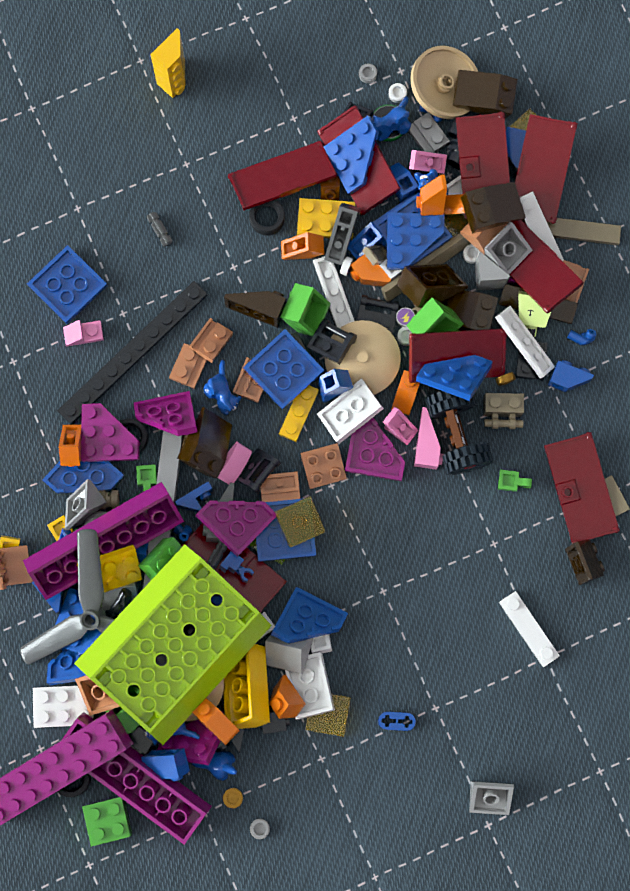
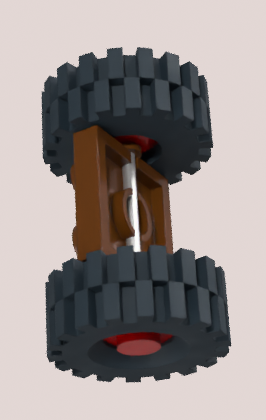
[425,391,494,475]

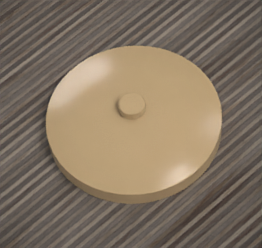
[410,46,478,119]
[325,320,401,395]

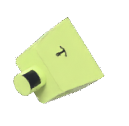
[518,291,551,337]

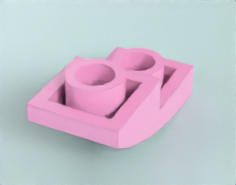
[218,441,252,484]

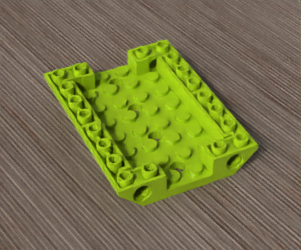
[74,544,272,745]

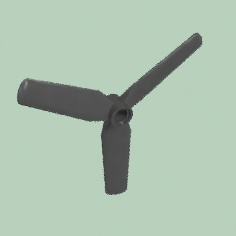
[20,529,167,666]

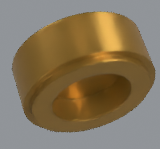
[496,372,516,386]
[223,788,243,808]

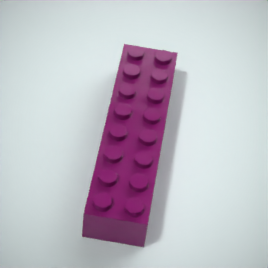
[23,482,184,600]
[0,709,134,825]
[63,712,212,845]

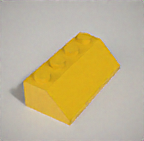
[151,28,186,98]
[223,644,270,729]

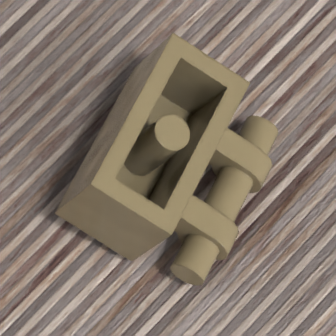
[483,393,524,429]

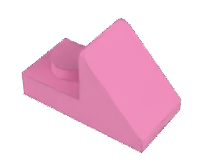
[409,150,447,174]
[63,320,104,346]
[383,407,419,445]

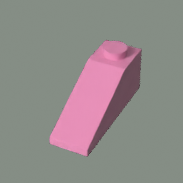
[414,407,443,470]

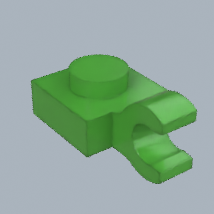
[136,465,157,492]
[497,470,532,492]

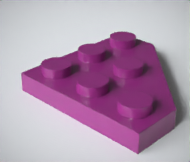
[134,391,197,436]
[81,403,140,462]
[345,418,405,481]
[195,500,278,556]
[157,711,225,765]

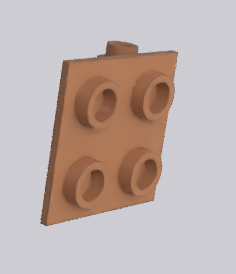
[301,443,347,489]
[0,545,33,590]

